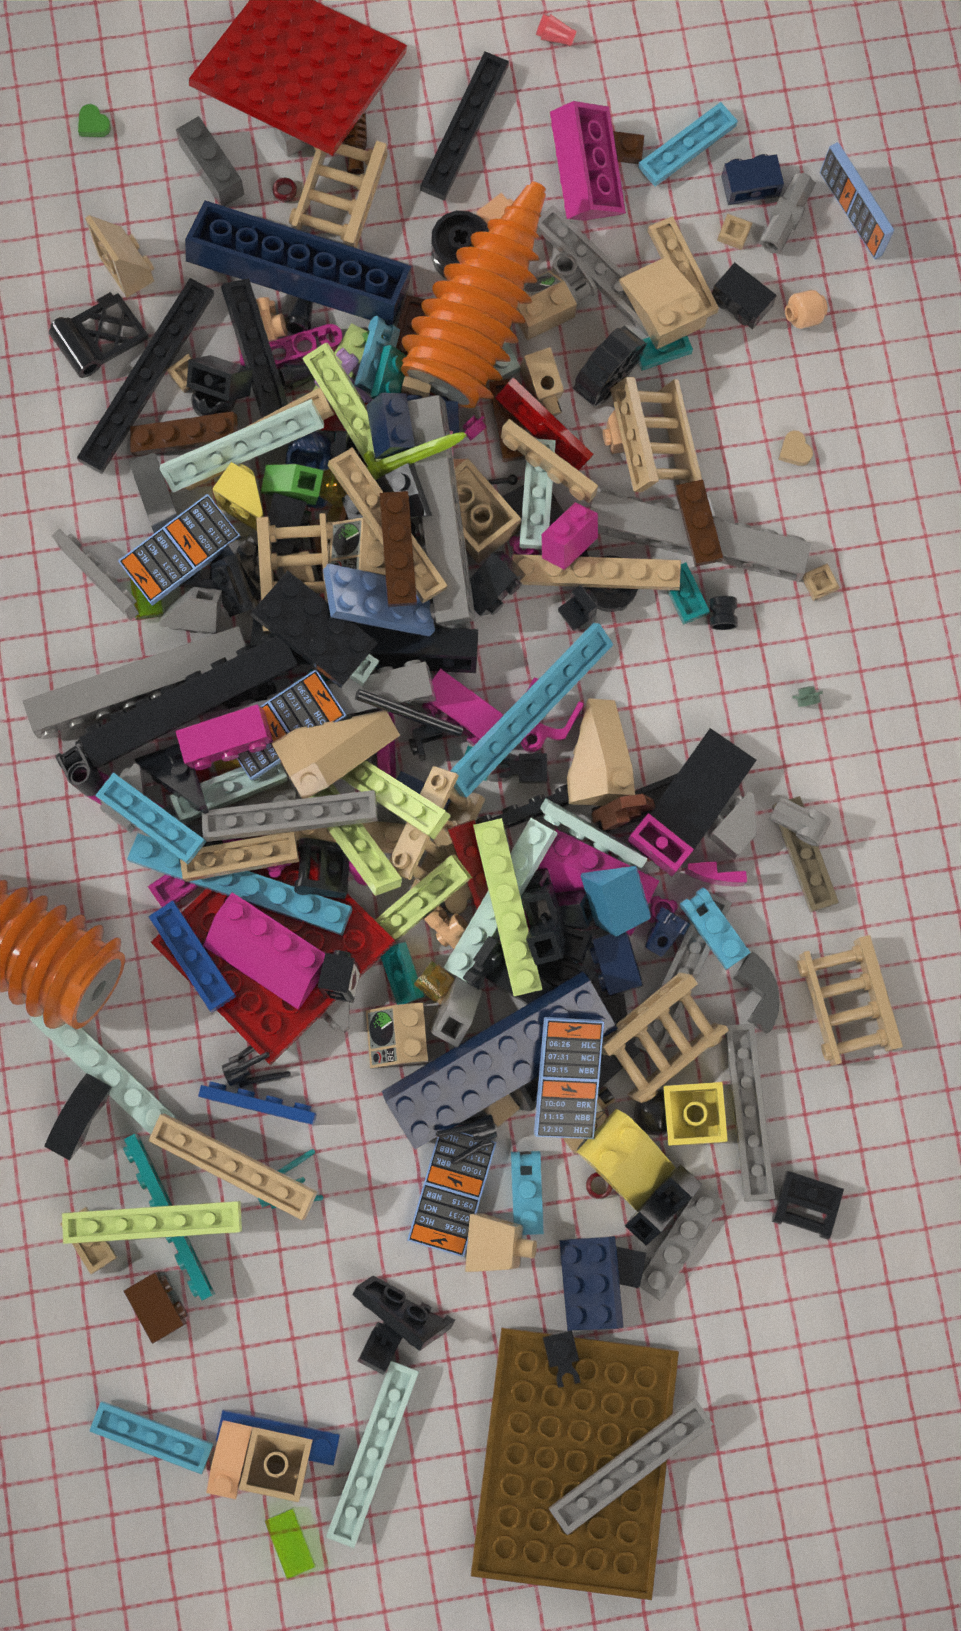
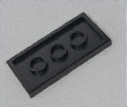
[650,728,757,852]

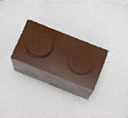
[124,1271,188,1344]

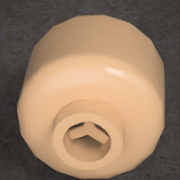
[785,290,828,329]

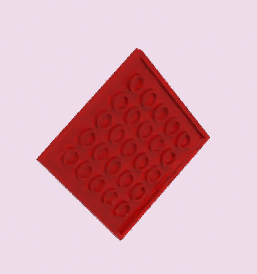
[189,0,407,156]
[151,844,396,1065]

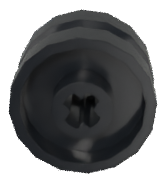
[431,210,489,278]

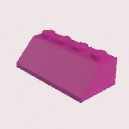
[550,101,626,221]
[537,829,659,936]
[203,892,325,1010]

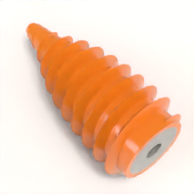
[401,181,546,408]
[0,880,125,1029]

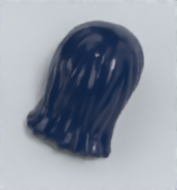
[285,431,333,509]

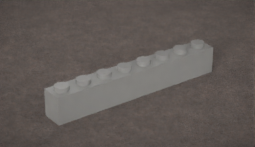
[408,395,476,627]
[590,490,811,582]
[23,626,246,739]
[204,660,436,721]

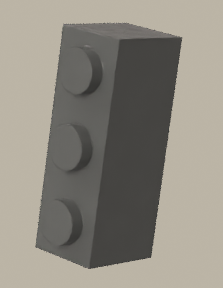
[176,116,245,206]

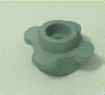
[792,686,823,707]

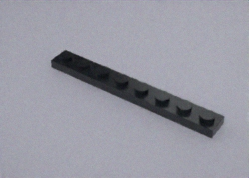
[77,278,214,474]

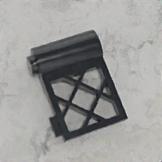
[49,292,148,378]

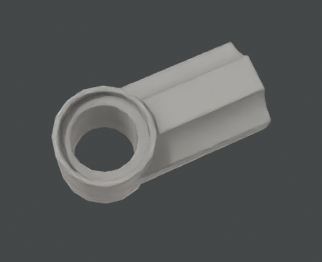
[769,796,831,847]

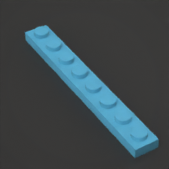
[450,623,614,798]
[127,833,352,935]

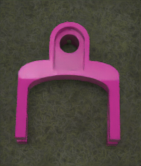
[521,677,584,753]

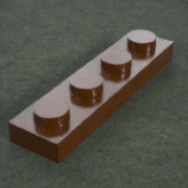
[130,412,238,456]
[379,491,417,607]

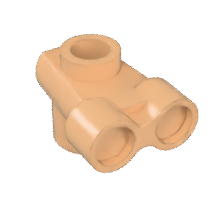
[256,297,288,342]
[424,905,468,949]

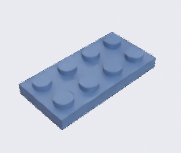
[323,563,435,637]

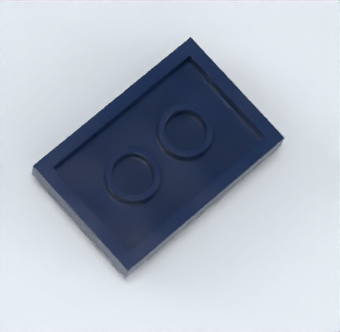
[559,1236,624,1331]

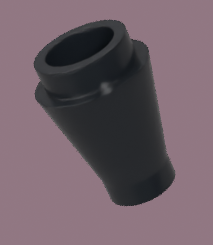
[285,298,313,334]
[278,363,315,390]

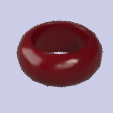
[272,177,297,202]
[586,1172,613,1199]

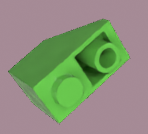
[261,464,324,505]

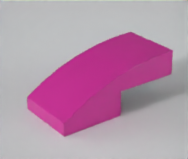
[685,861,747,887]

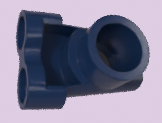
[645,907,691,957]

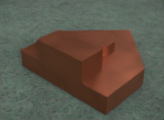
[591,794,656,830]

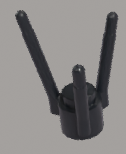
[222,1045,291,1088]
[436,1114,498,1165]

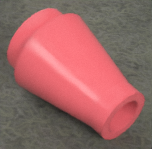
[536,14,577,46]

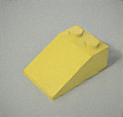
[577,1109,676,1211]

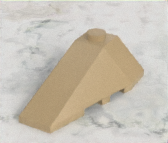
[567,698,635,806]
[272,710,400,799]

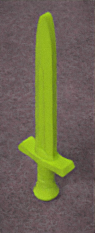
[364,432,466,480]

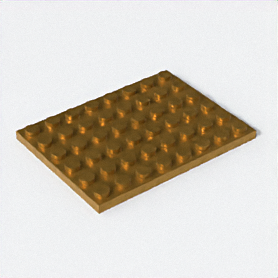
[471,1327,679,1600]

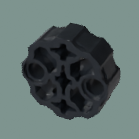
[573,325,647,407]

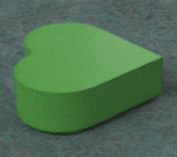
[78,104,111,137]

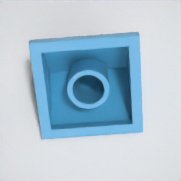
[581,866,651,937]

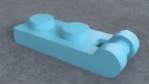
[354,316,400,395]
[680,887,751,970]
[511,1151,544,1235]

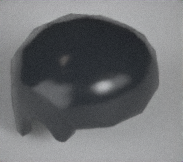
[191,391,236,416]
[634,1089,667,1136]

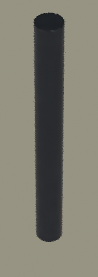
[355,689,463,737]

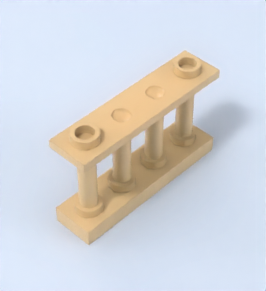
[289,141,388,248]
[610,377,702,492]
[257,513,333,635]
[389,766,485,889]
[797,935,903,1066]
[601,973,729,1103]

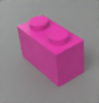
[541,502,598,570]
[628,813,694,877]

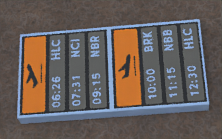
[820,142,894,259]
[118,494,241,606]
[237,669,348,781]
[534,1017,604,1139]
[407,1132,497,1257]

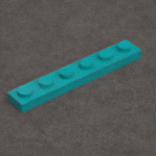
[123,1134,215,1301]

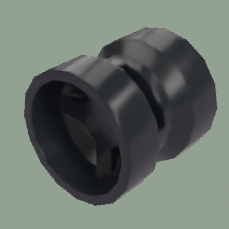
[709,596,738,630]

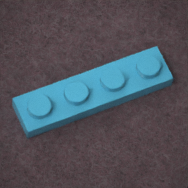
[638,102,738,187]
[95,773,206,865]
[89,1401,214,1475]

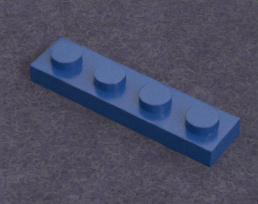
[148,900,236,1013]
[198,1081,317,1126]
[216,1410,340,1466]

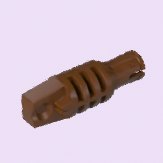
[343,113,367,175]

